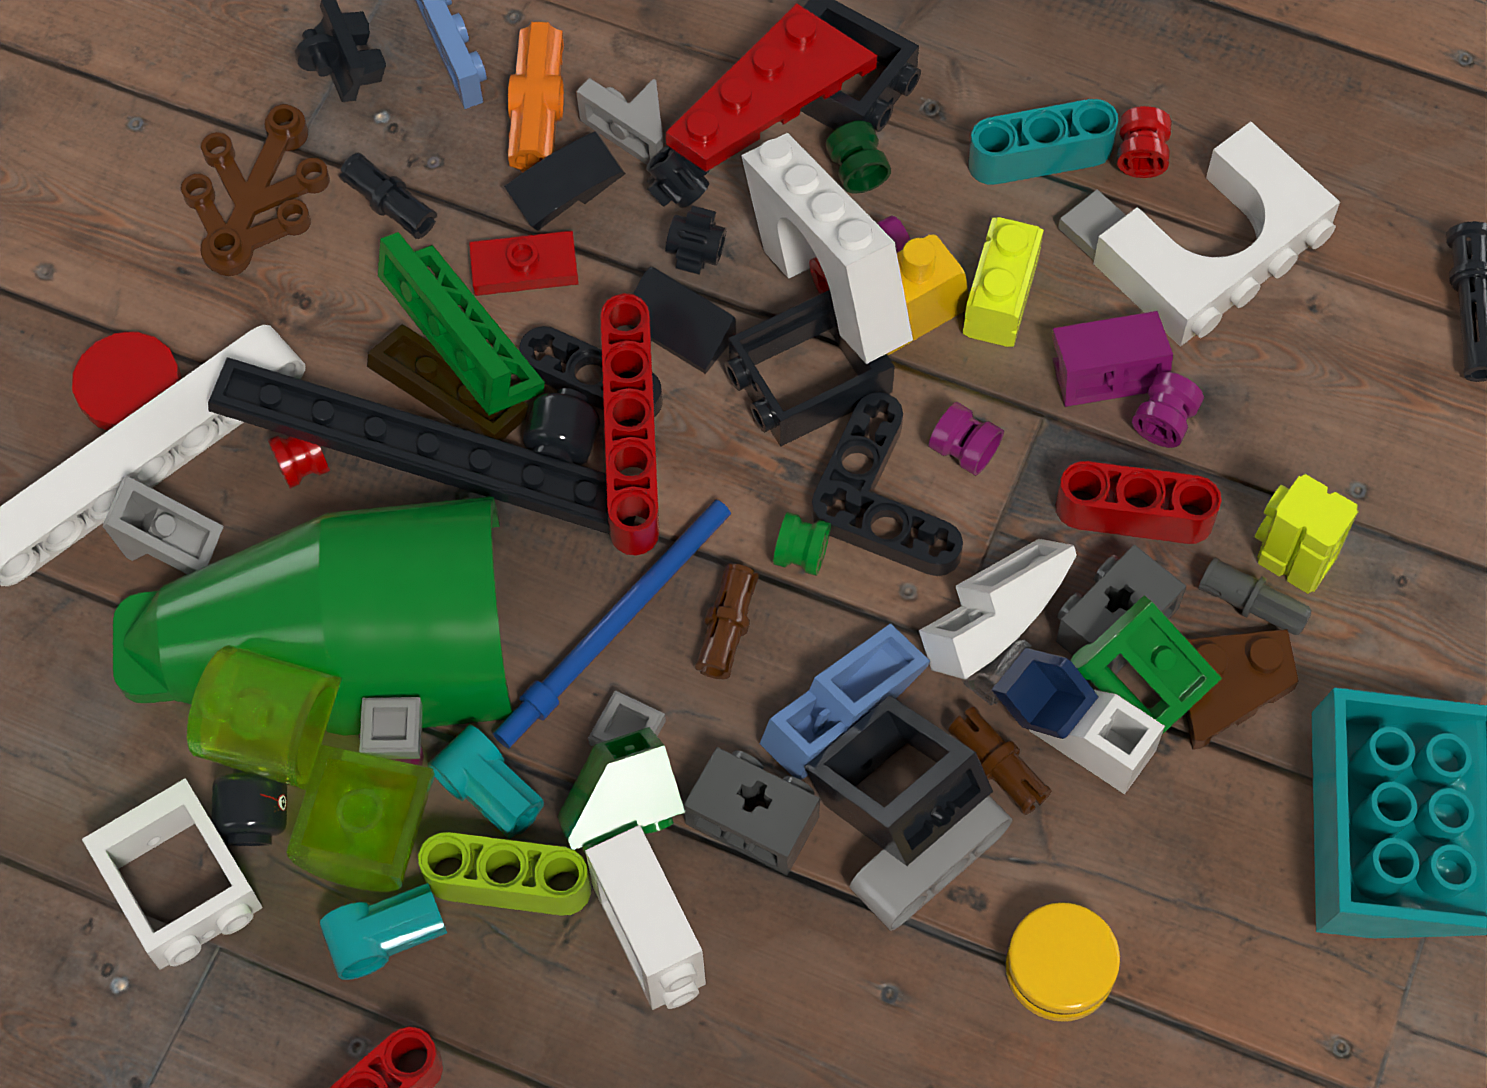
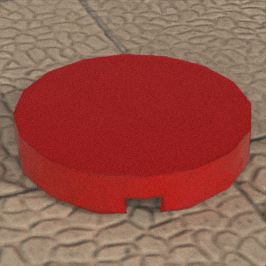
[72,332,181,430]

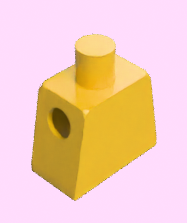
[887,234,969,355]

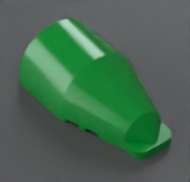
[113,497,513,736]

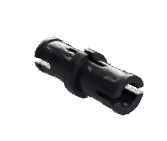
[339,153,437,239]

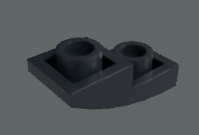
[504,131,626,231]

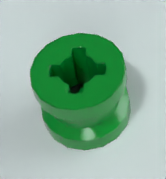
[773,512,831,576]

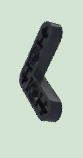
[812,392,963,576]

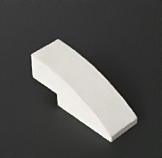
[919,539,1077,679]

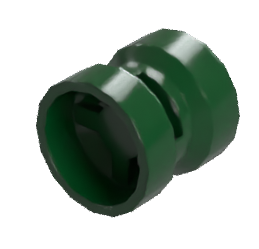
[826,121,891,194]

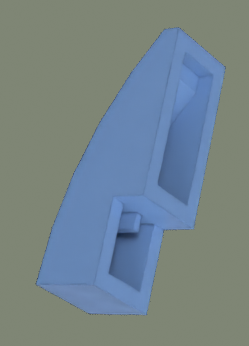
[759,623,930,780]

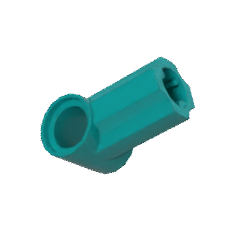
[428,725,544,840]
[320,883,447,980]

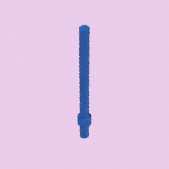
[493,500,731,749]

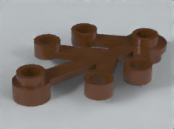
[181,104,330,276]

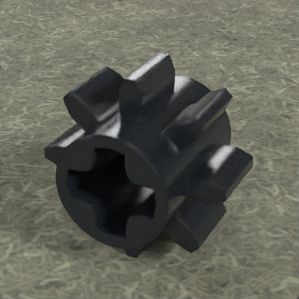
[646,146,710,208]
[665,205,727,275]

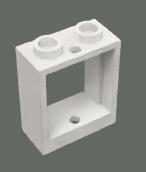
[82,778,263,970]
[585,825,706,1010]

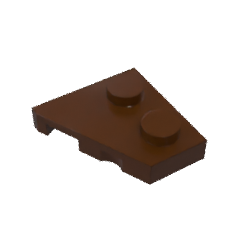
[1186,629,1299,750]

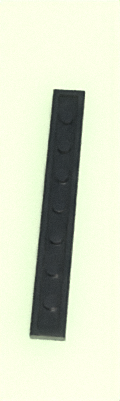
[208,357,636,534]

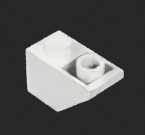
[1029,690,1165,794]

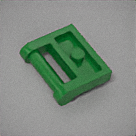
[1070,595,1222,734]

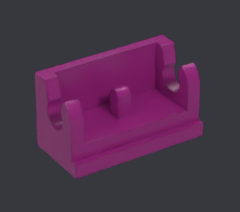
[1052,311,1173,407]

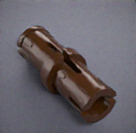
[695,564,759,680]
[948,706,1052,815]

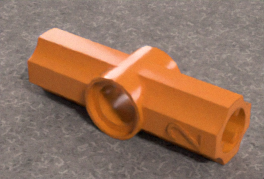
[507,22,564,173]

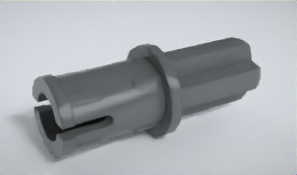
[1198,557,1312,635]

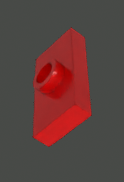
[469,231,579,296]

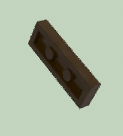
[367,324,528,441]

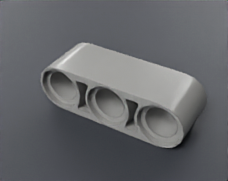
[849,796,1013,931]

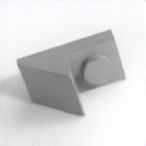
[576,78,663,165]
[102,476,224,574]

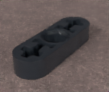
[519,326,663,423]

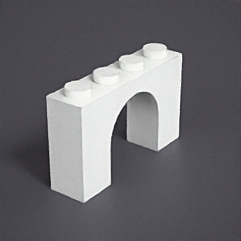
[1093,122,1340,347]
[741,133,913,364]

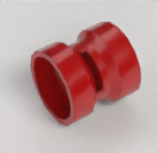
[1117,106,1172,178]

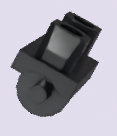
[295,0,386,102]

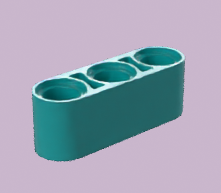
[968,99,1118,185]

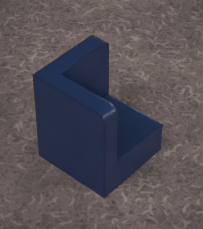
[992,648,1099,739]

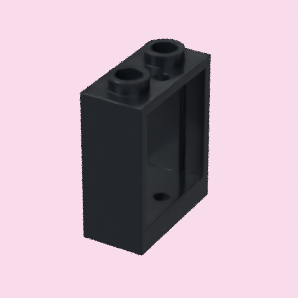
[800,0,921,132]
[725,290,895,447]
[805,696,993,866]

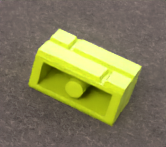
[963,217,1044,347]
[1254,474,1358,594]

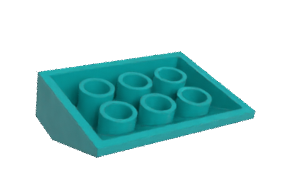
[1312,688,1487,939]

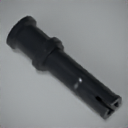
[1446,221,1487,382]

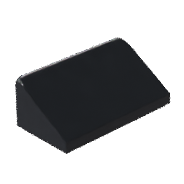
[626,266,736,374]

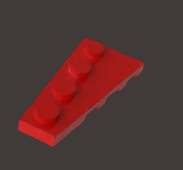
[666,3,877,172]

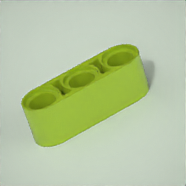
[418,832,591,916]

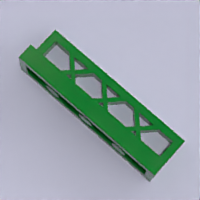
[378,232,545,415]

